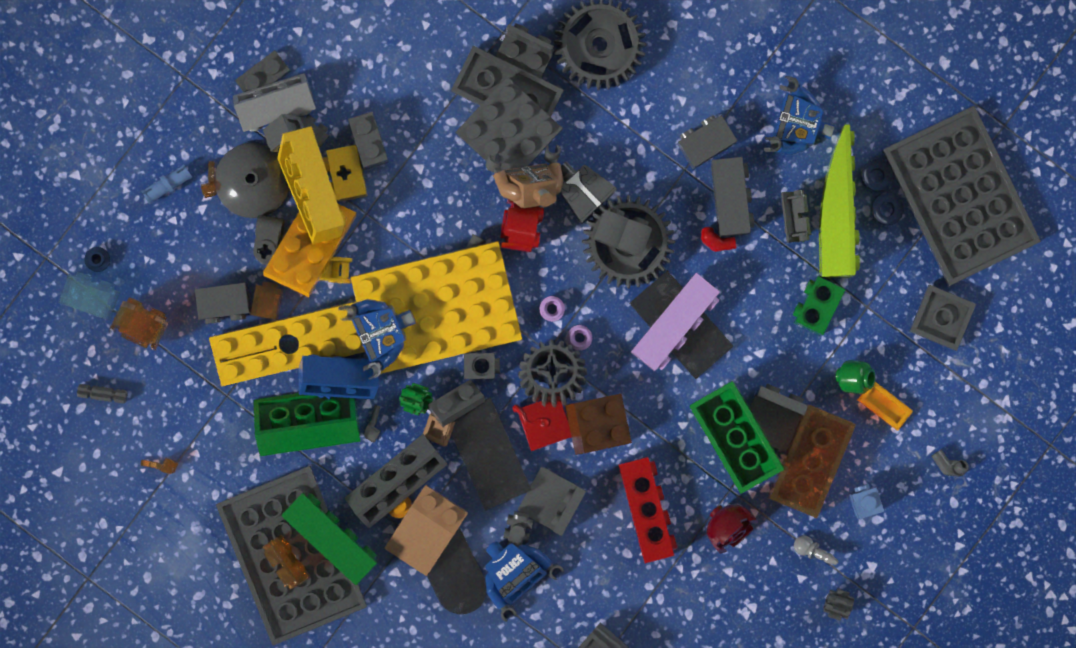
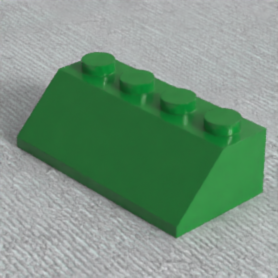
[689,381,785,494]
[253,393,361,456]

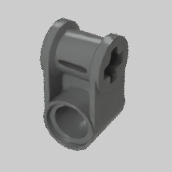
[253,215,285,265]

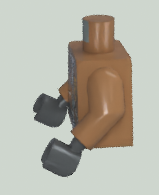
[486,145,563,208]

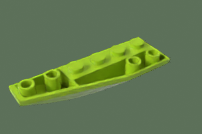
[819,124,860,278]

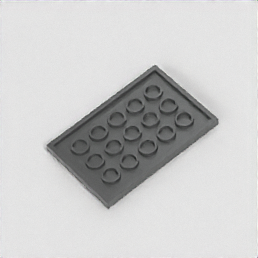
[882,106,1041,286]
[216,466,368,646]

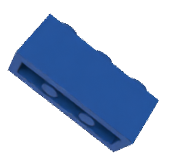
[298,354,379,400]

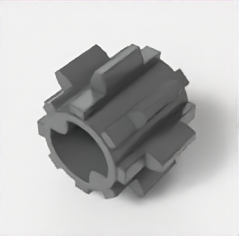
[823,588,854,621]

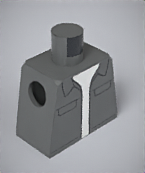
[560,161,617,224]

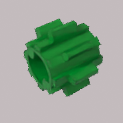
[399,383,433,416]

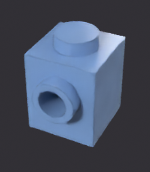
[849,484,884,519]

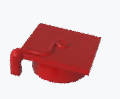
[512,400,571,451]

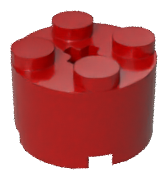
[500,199,544,252]

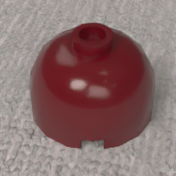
[707,504,758,554]

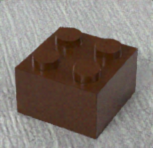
[565,393,632,455]

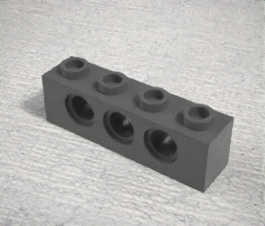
[344,434,448,528]

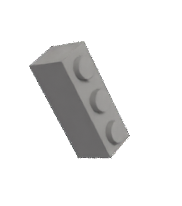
[233,73,316,132]

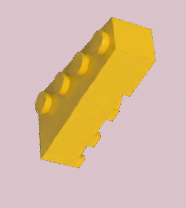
[277,126,346,244]

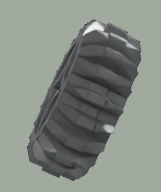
[518,340,587,408]

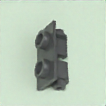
[781,190,812,243]

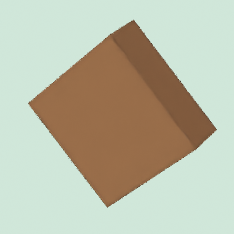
[423,413,455,447]

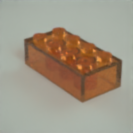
[767,404,856,518]

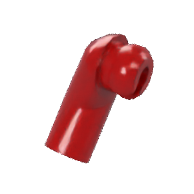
[701,227,736,252]

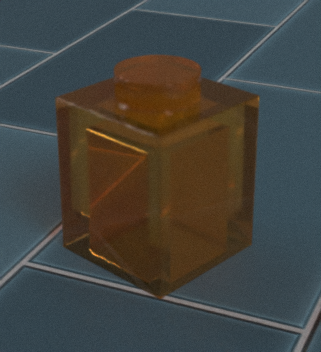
[251,281,283,320]

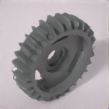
[553,0,647,91]
[582,195,675,289]

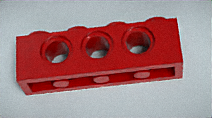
[618,457,678,563]

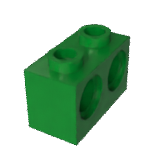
[792,276,845,336]

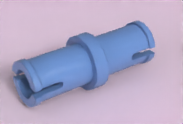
[141,164,192,204]

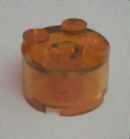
[109,297,169,351]

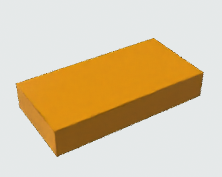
[857,382,913,431]

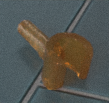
[201,161,217,198]
[141,457,178,474]

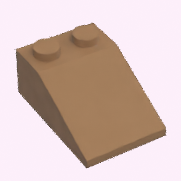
[384,485,469,576]

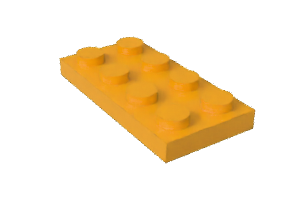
[264,203,356,297]

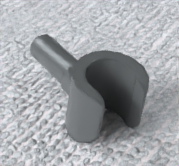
[364,405,381,442]

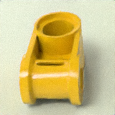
[319,257,353,284]

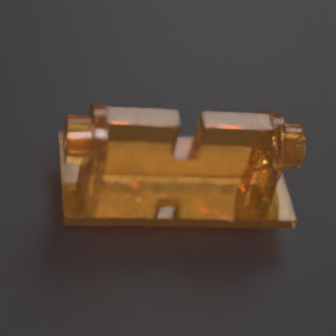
[263,535,309,590]

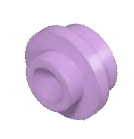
[540,296,565,322]
[567,325,592,350]

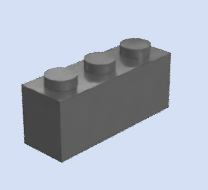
[711,157,754,237]

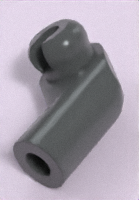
[931,449,969,477]

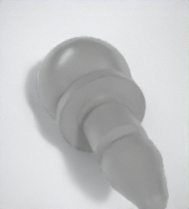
[794,535,839,565]

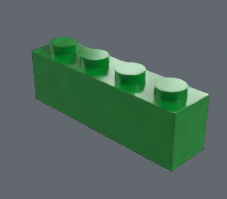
[281,493,378,586]

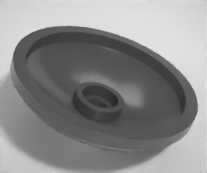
[215,143,290,218]

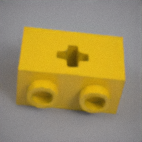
[323,144,368,202]

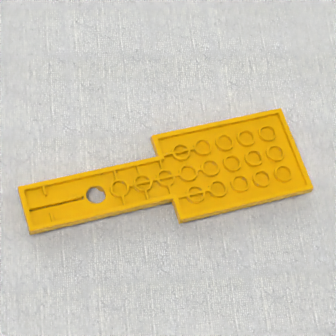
[209,241,522,387]

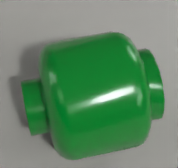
[836,360,875,394]

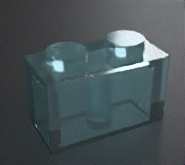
[59,272,120,320]

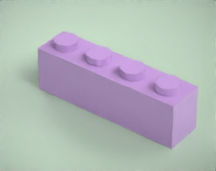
[631,273,720,371]

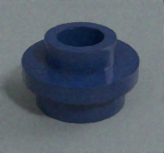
[84,247,110,272]

